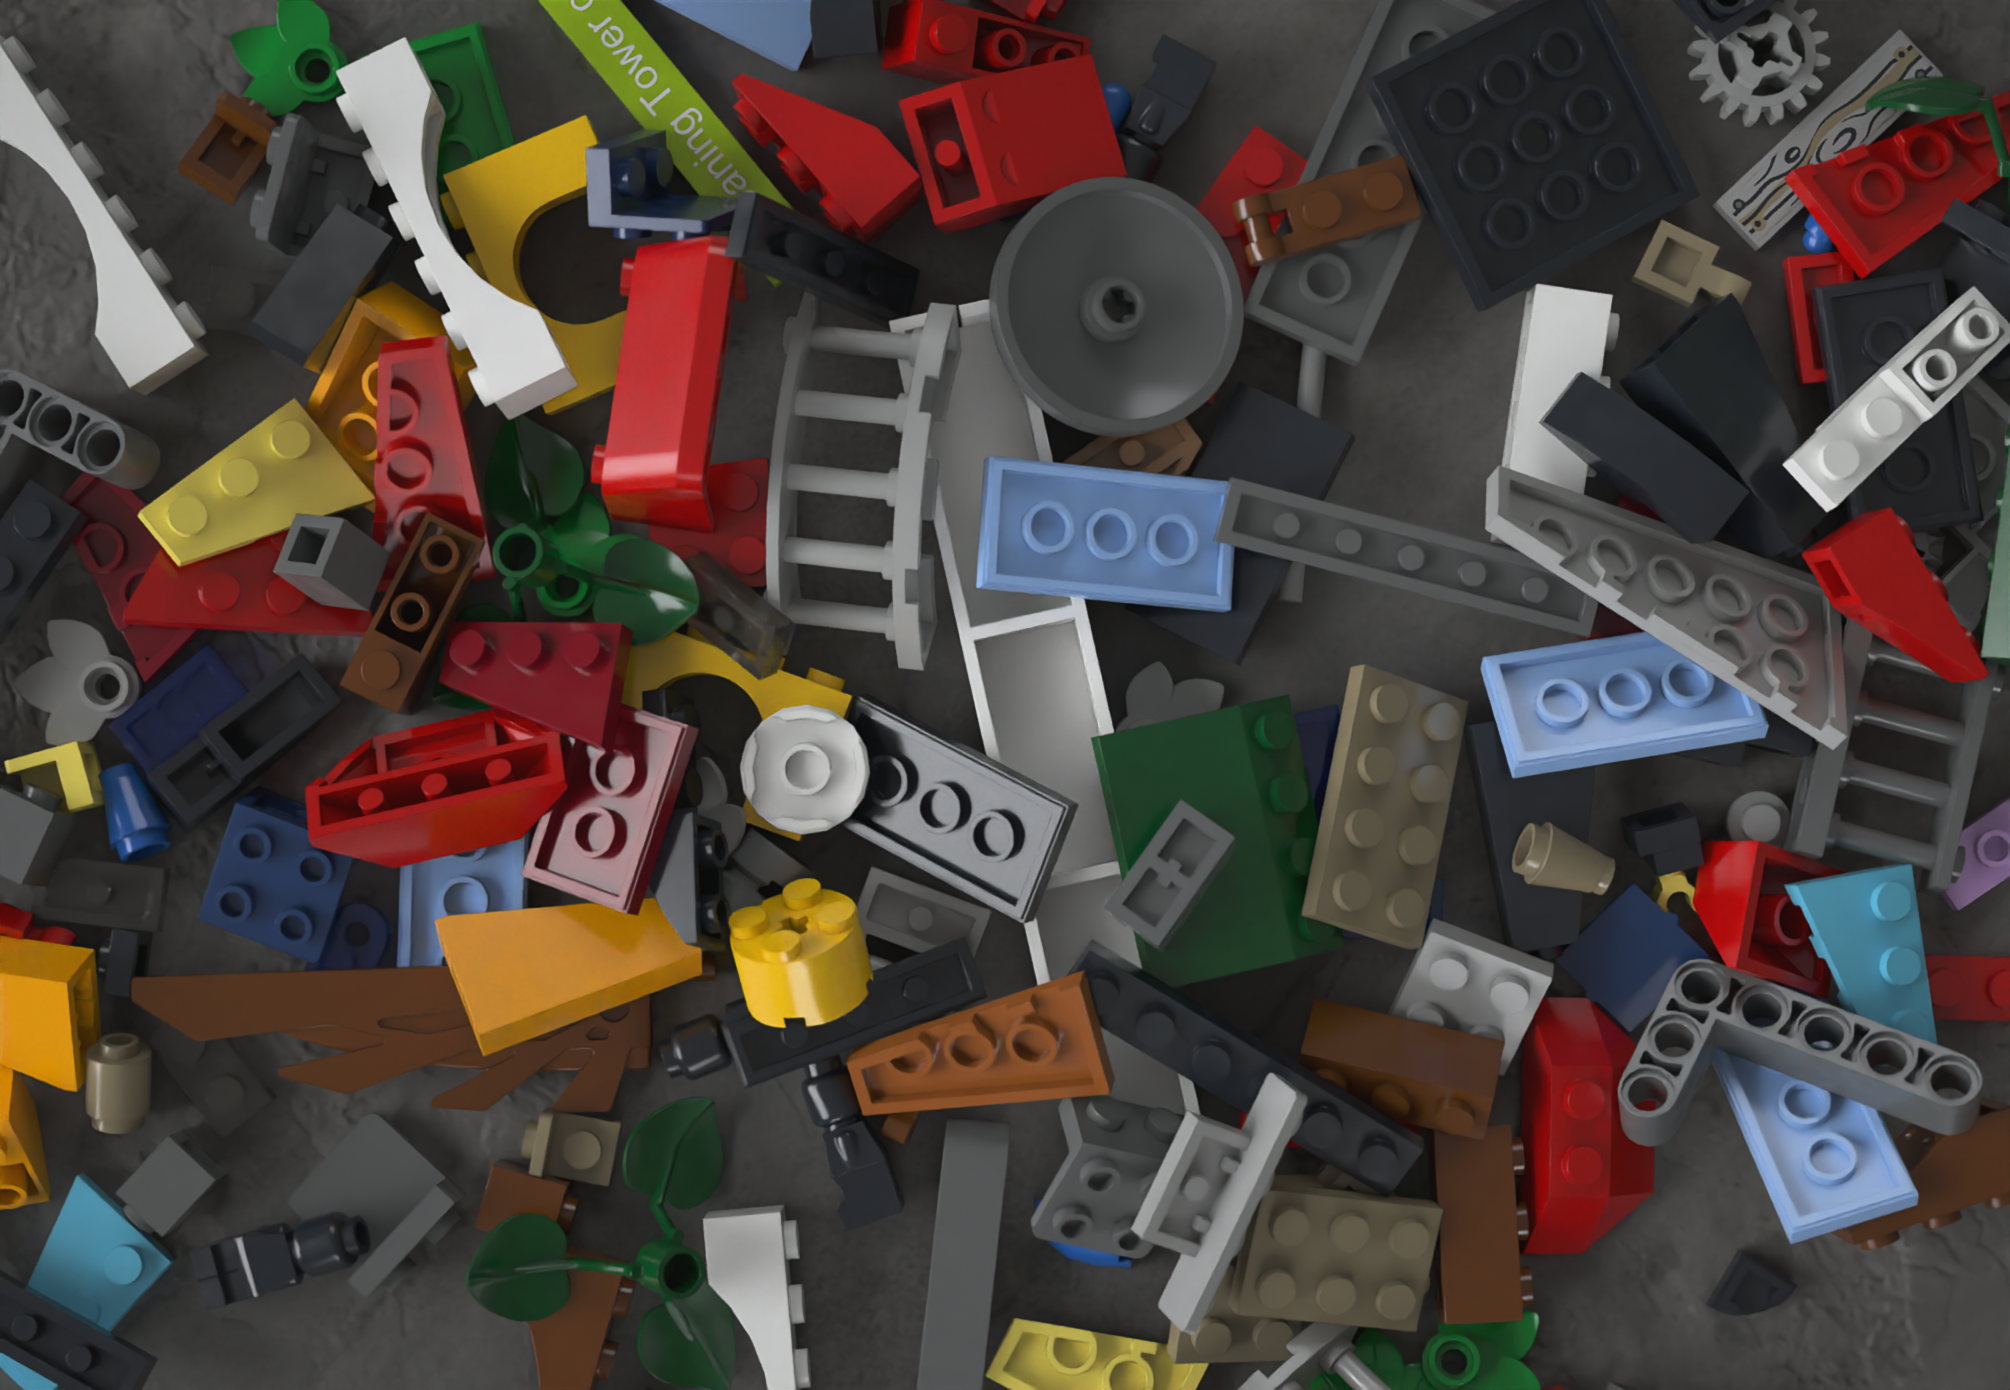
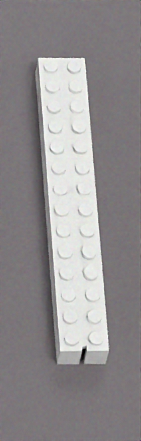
[889,299,1200,1117]

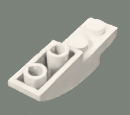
[1782,286,2010,512]

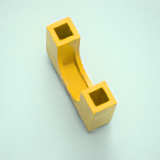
[440,115,627,415]
[562,624,854,841]

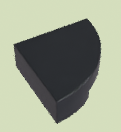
[1706,1249,1798,1316]

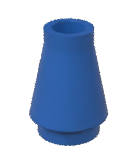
[98,763,172,862]

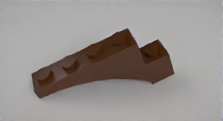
[474,1158,636,1390]

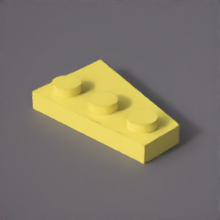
[138,398,375,567]
[984,1318,1209,1390]

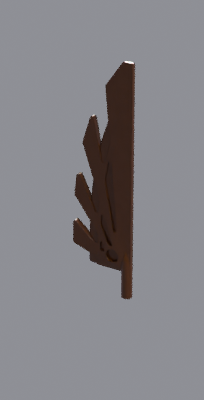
[131,955,715,1113]

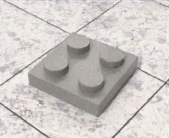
[1388,918,1554,1076]

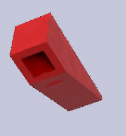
[881,0,1091,85]
[1801,507,1990,683]

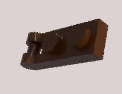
[1231,155,1422,267]

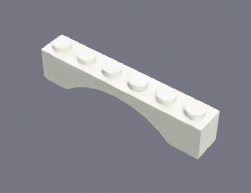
[0,35,209,396]
[336,37,579,420]
[703,1205,811,1390]

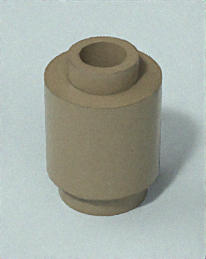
[85,1033,152,1134]

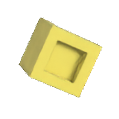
[4,741,104,814]

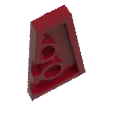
[58,471,204,683]

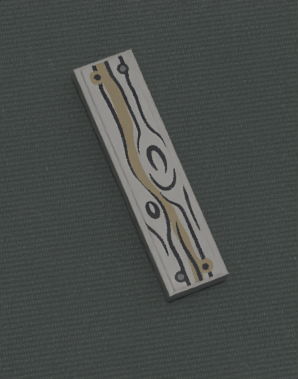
[1712,29,1943,251]

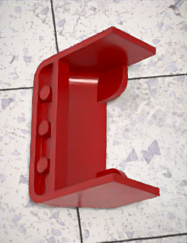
[591,235,749,533]

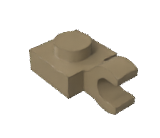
[1631,220,1752,308]

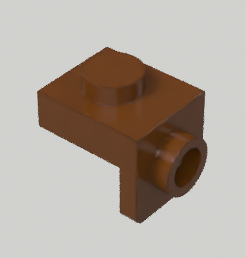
[179,91,279,207]

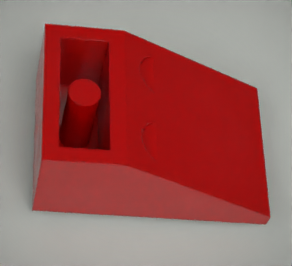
[898,54,1129,236]
[732,73,923,246]

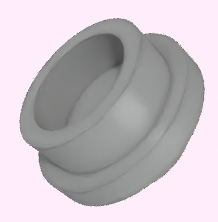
[1725,791,1790,848]

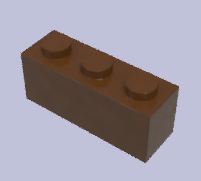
[1299,998,1505,1140]
[1426,1124,1533,1324]

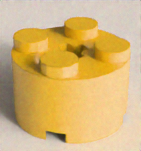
[728,878,873,1028]

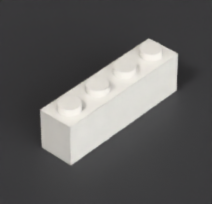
[1491,284,1620,545]

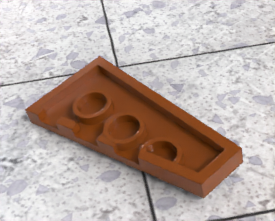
[846,970,1115,1116]

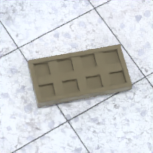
[1301,664,1469,949]

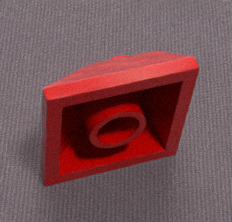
[1692,841,1846,998]

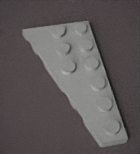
[1485,465,1848,750]

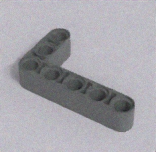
[0,368,160,521]
[1618,959,1983,1147]

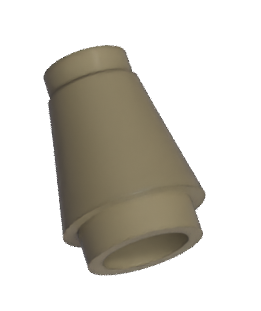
[1512,822,1615,895]

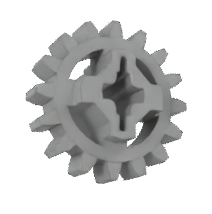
[1687,0,1831,127]

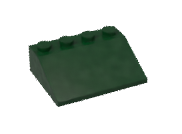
[1091,695,1345,988]

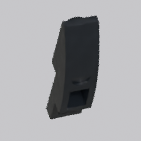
[642,688,731,952]

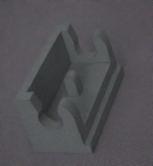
[1104,800,1238,953]

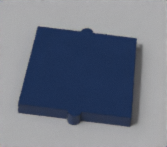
[1554,880,1710,1032]

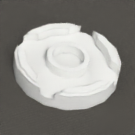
[740,705,870,834]

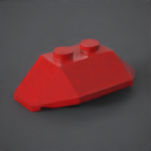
[305,709,568,868]
[1519,997,1656,1254]

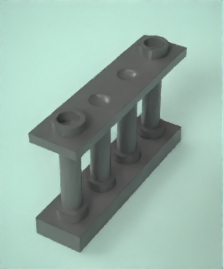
[1783,613,2006,895]

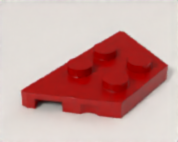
[122,529,373,637]

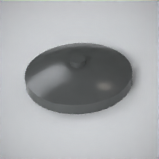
[989,177,1244,437]

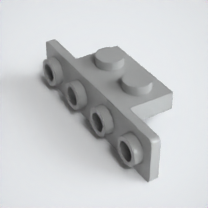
[1131,1073,1307,1335]

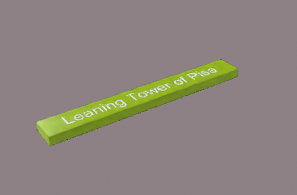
[538,0,794,289]

